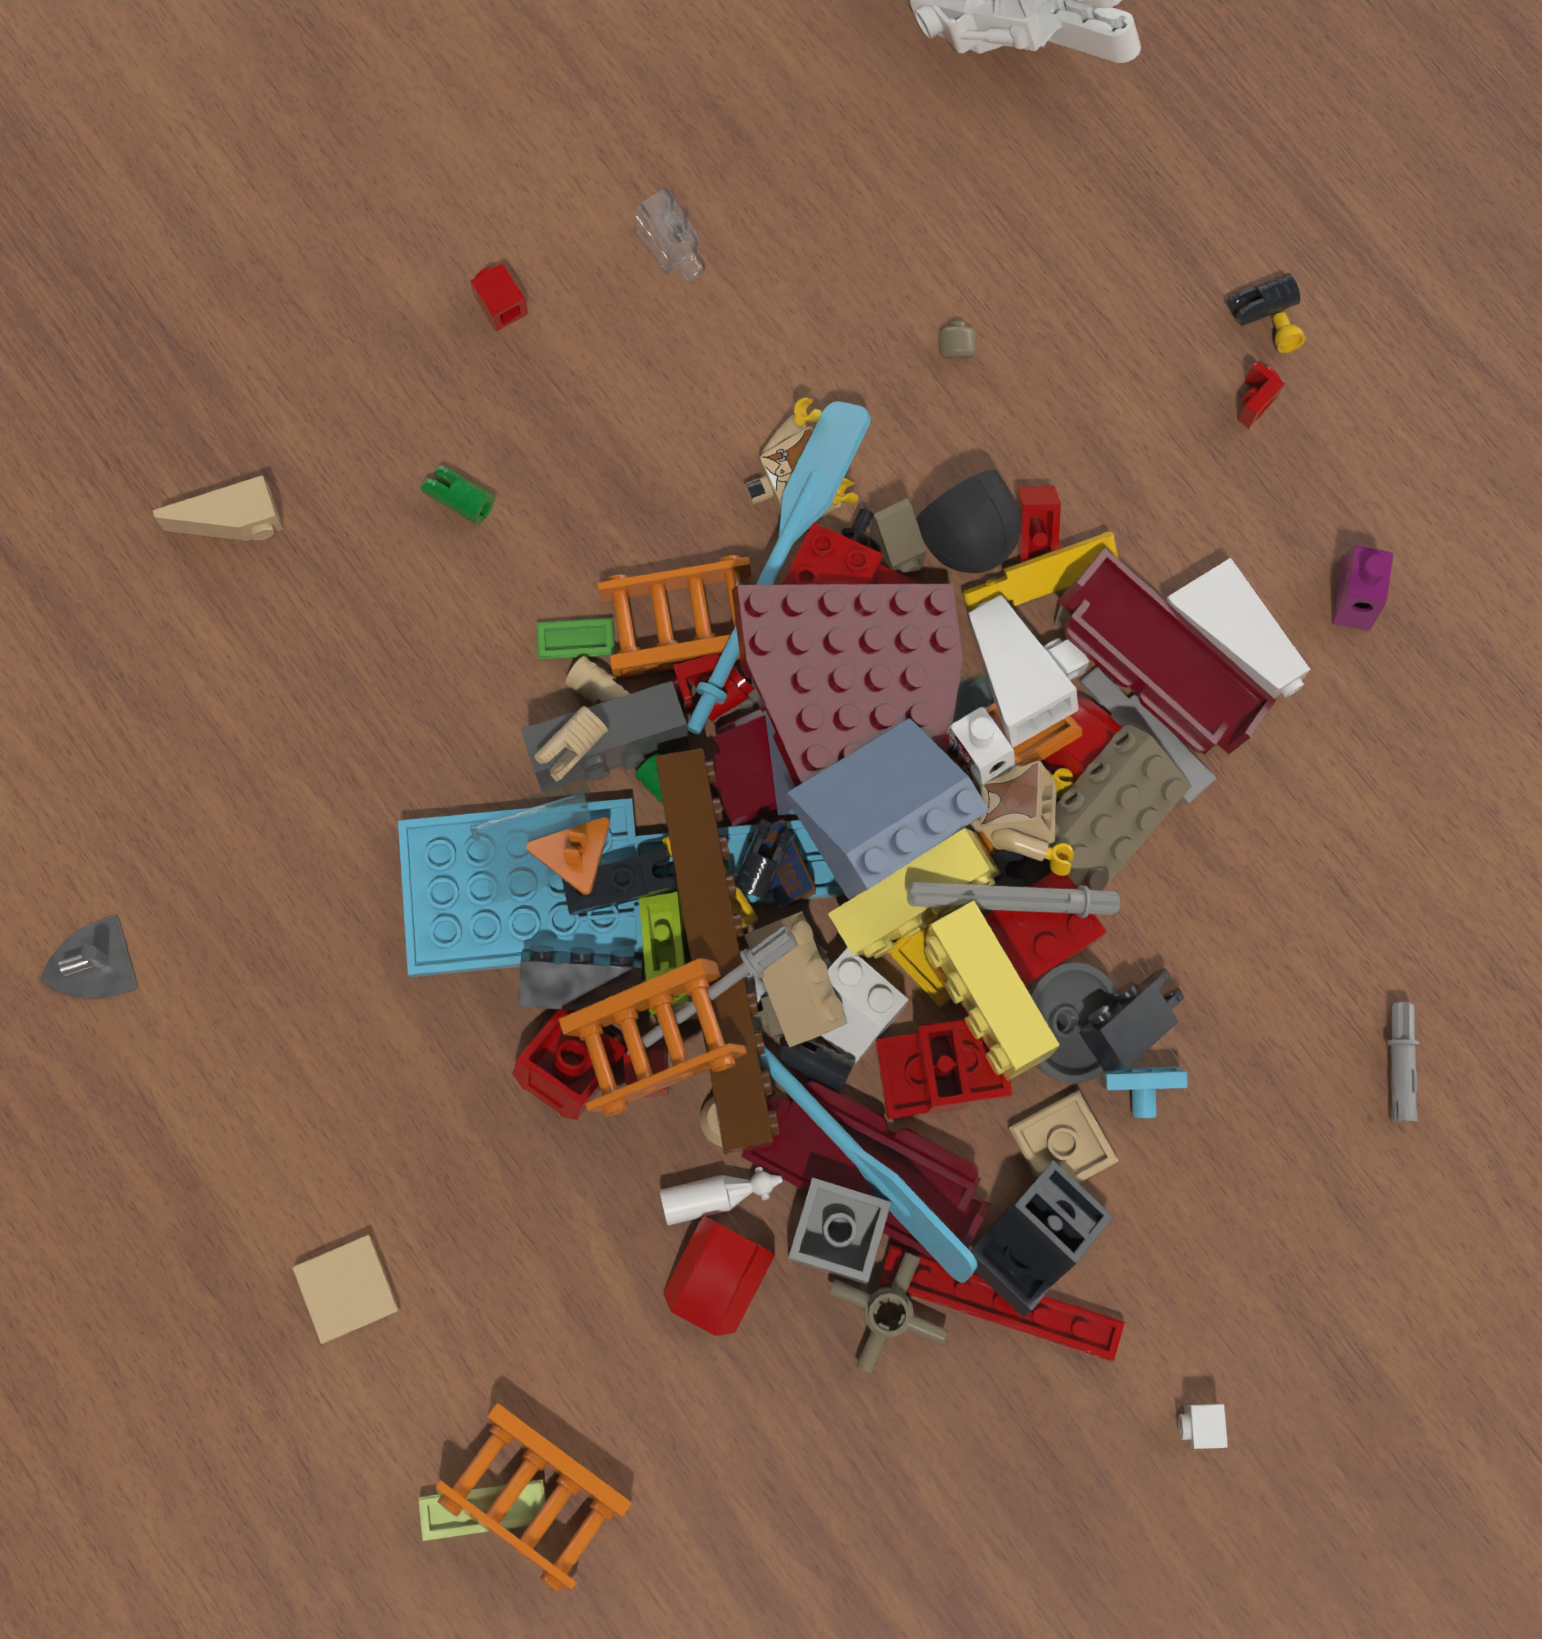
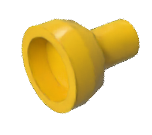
[1272,312,1306,353]

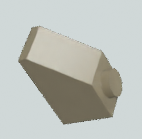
[870,498,926,577]

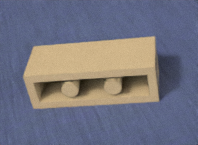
[744,912,847,1047]

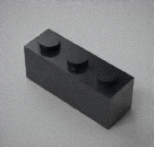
[518,945,642,1014]

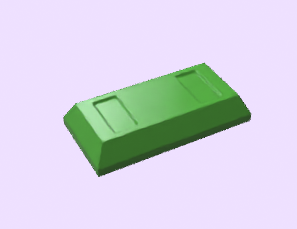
[536,618,615,660]

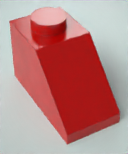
[1016,485,1061,563]

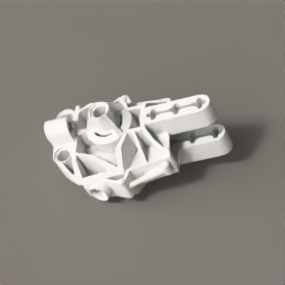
[910,0,1141,63]

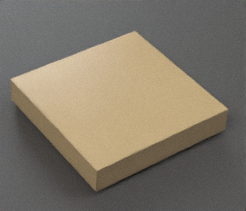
[1008,1090,1118,1183]
[292,1235,400,1344]

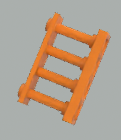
[598,555,751,681]
[559,958,747,1117]
[435,1403,632,1593]

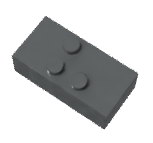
[521,681,689,792]

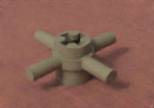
[829,1252,948,1373]

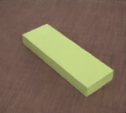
[418,1479,546,1541]

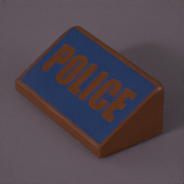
[747,819,816,910]

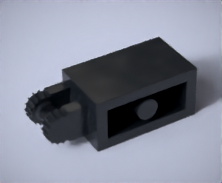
[1078,968,1185,1071]

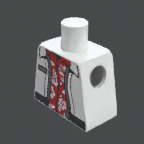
[947,707,1015,796]

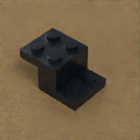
[970,1160,1113,1318]

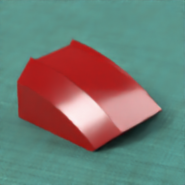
[1041,691,1123,783]
[512,1009,628,1120]
[663,1216,775,1336]

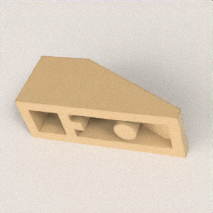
[152,475,283,541]

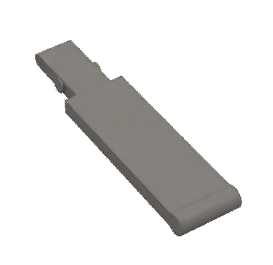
[1079,667,1216,805]

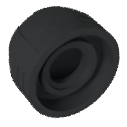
[916,469,1022,573]

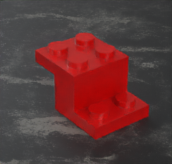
[875,1020,1013,1120]

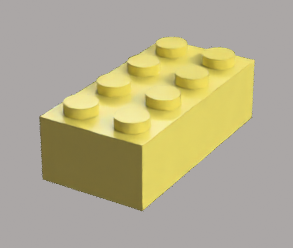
[828,828,1002,959]
[924,901,1059,1081]

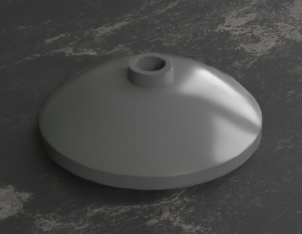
[1029,962,1117,1083]

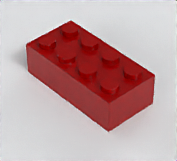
[925,872,1107,1018]

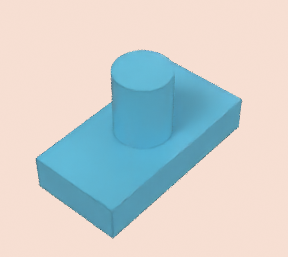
[1100,1066,1188,1118]

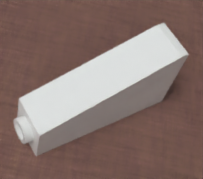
[1166,558,1311,698]
[968,595,1079,748]

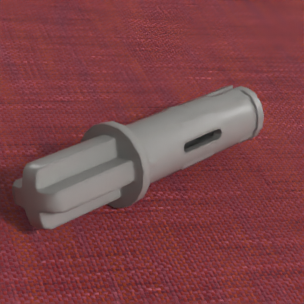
[1387,1002,1420,1122]

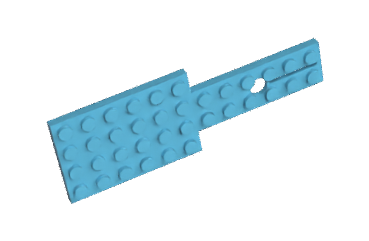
[398,798,846,977]

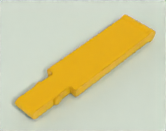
[963,532,1119,613]

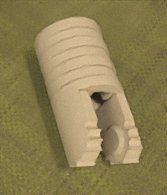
[565,656,630,705]
[534,706,608,782]

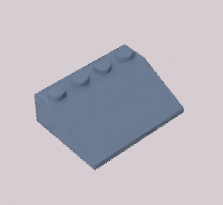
[784,718,990,899]

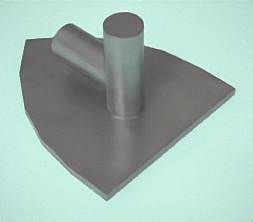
[39,915,139,999]

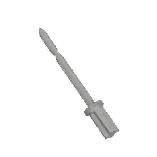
[627,925,798,1055]

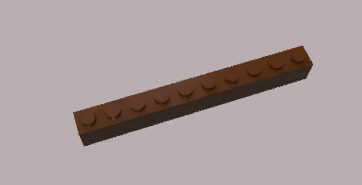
[656,748,779,1154]

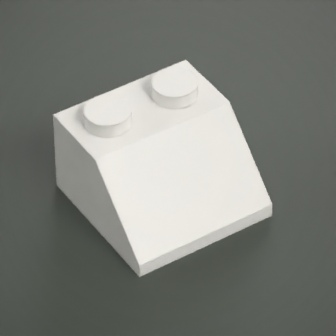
[821,948,909,1065]

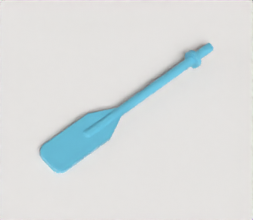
[687,401,871,734]
[758,1046,978,1283]

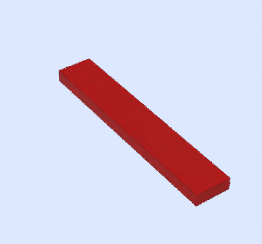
[878,1245,1125,1362]

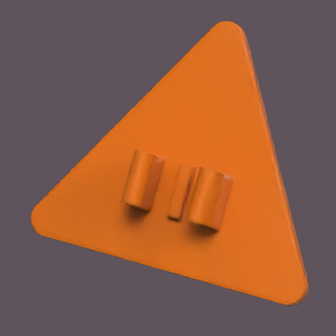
[526,817,610,895]

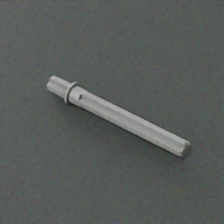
[907,882,1120,918]

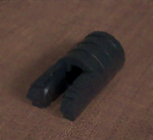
[1225,273,1301,326]
[734,819,795,898]
[779,1040,856,1092]

